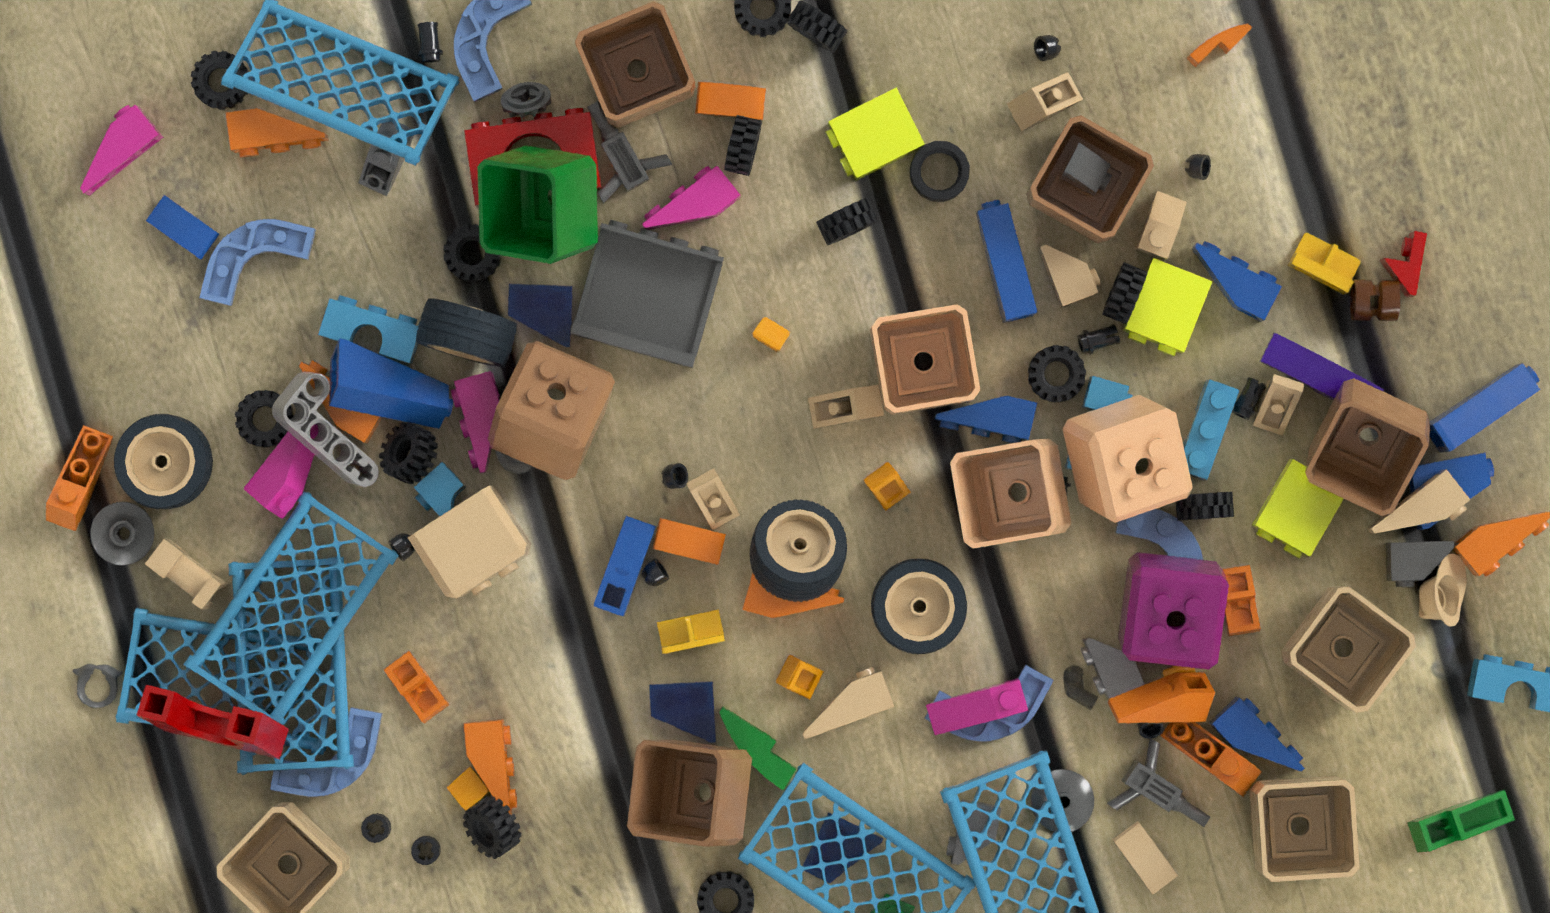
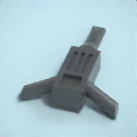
[587,101,672,204]
[1107,738,1210,827]

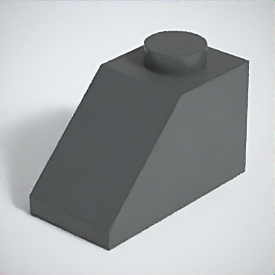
[1060,143,1112,196]
[1386,541,1454,587]

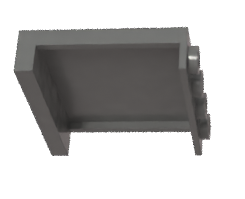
[570,220,724,369]

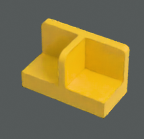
[1287,233,1361,295]
[657,609,725,654]

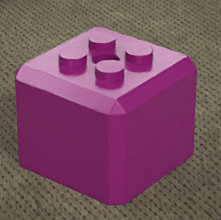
[1118,552,1229,670]

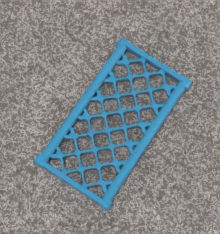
[221,0,460,166]
[183,491,399,725]
[228,556,354,775]
[115,608,334,755]
[940,750,1099,913]
[738,763,975,913]

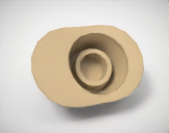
[1418,553,1467,627]

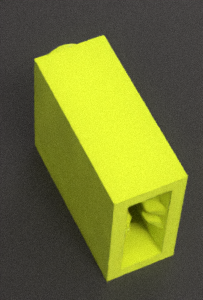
[825,87,925,181]
[1123,258,1212,356]
[1252,459,1344,559]

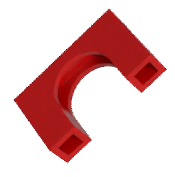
[464,108,602,208]
[137,685,289,759]

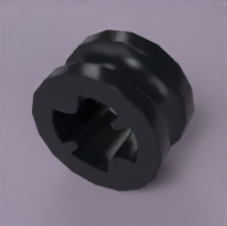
[361,813,391,843]
[411,836,441,865]

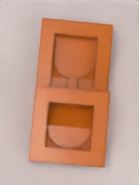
[1187,23,1252,67]
[695,82,766,120]
[652,518,726,565]
[1223,565,1261,636]
[384,651,450,724]

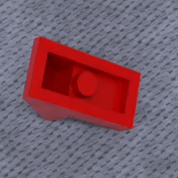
[1380,231,1427,297]

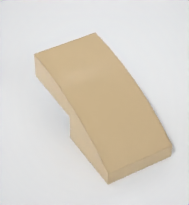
[1112,821,1178,895]

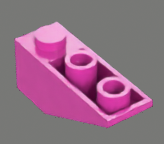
[642,166,741,230]
[451,371,500,473]

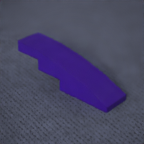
[1259,333,1384,400]

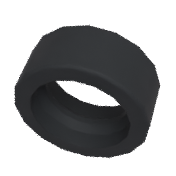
[909,141,970,202]

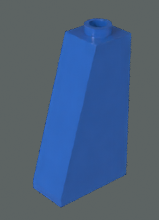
[976,200,1037,323]
[329,338,453,429]
[1429,363,1540,453]

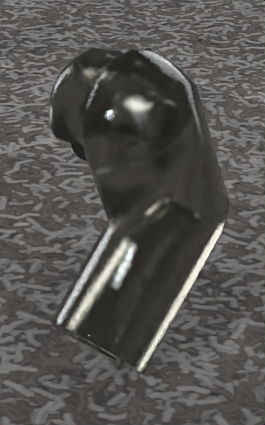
[1062,665,1098,710]

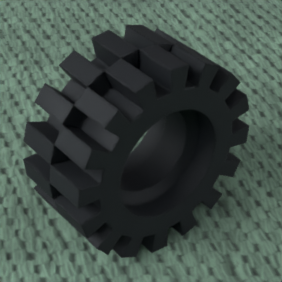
[734,0,791,37]
[786,0,847,53]
[191,51,249,110]
[724,115,762,176]
[816,198,878,245]
[443,224,502,282]
[1102,262,1147,324]
[1028,345,1086,403]
[235,390,294,448]
[379,422,438,484]
[1176,492,1234,521]
[463,796,521,859]
[697,871,754,913]

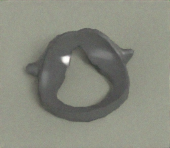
[73,664,122,708]

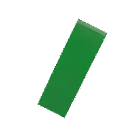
[719,706,797,790]
[1407,790,1515,852]

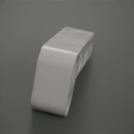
[272,371,379,487]

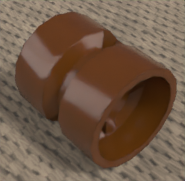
[1350,280,1400,321]

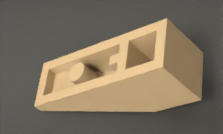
[1366,469,1470,534]
[802,667,894,739]

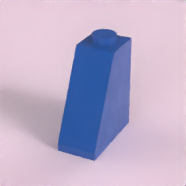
[1409,453,1494,530]

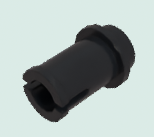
[417,22,443,63]
[1077,324,1120,355]
[1232,377,1266,420]

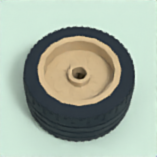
[416,298,517,368]
[114,414,213,509]
[749,499,847,602]
[871,559,967,654]

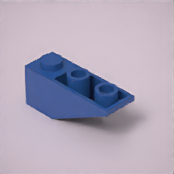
[1192,241,1282,322]
[935,396,1037,443]
[593,516,656,616]
[1209,697,1305,772]

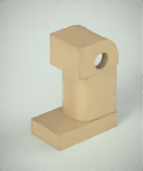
[145,539,228,610]

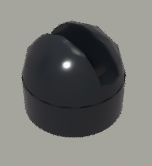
[1034,35,1062,61]
[1185,154,1211,180]
[661,463,689,489]
[388,533,415,561]
[642,558,669,587]
[1137,722,1164,739]

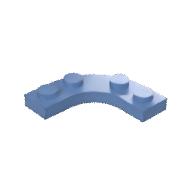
[454,0,532,102]
[199,219,316,306]
[1115,509,1203,560]
[925,665,1054,741]
[270,707,383,797]

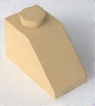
[1007,72,1083,132]
[1135,191,1187,261]
[1038,245,1101,308]
[808,384,884,429]

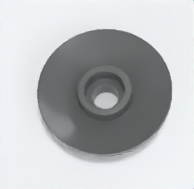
[90,502,155,565]
[1031,769,1094,832]

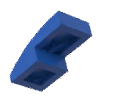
[146,195,219,260]

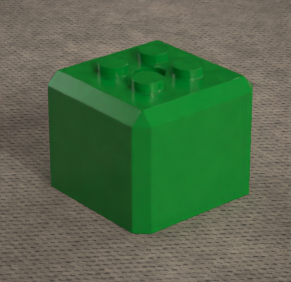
[477,146,598,264]

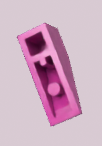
[80,105,164,196]
[243,424,318,519]
[926,678,1028,735]

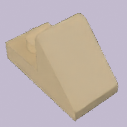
[1253,374,1304,436]
[686,468,740,530]

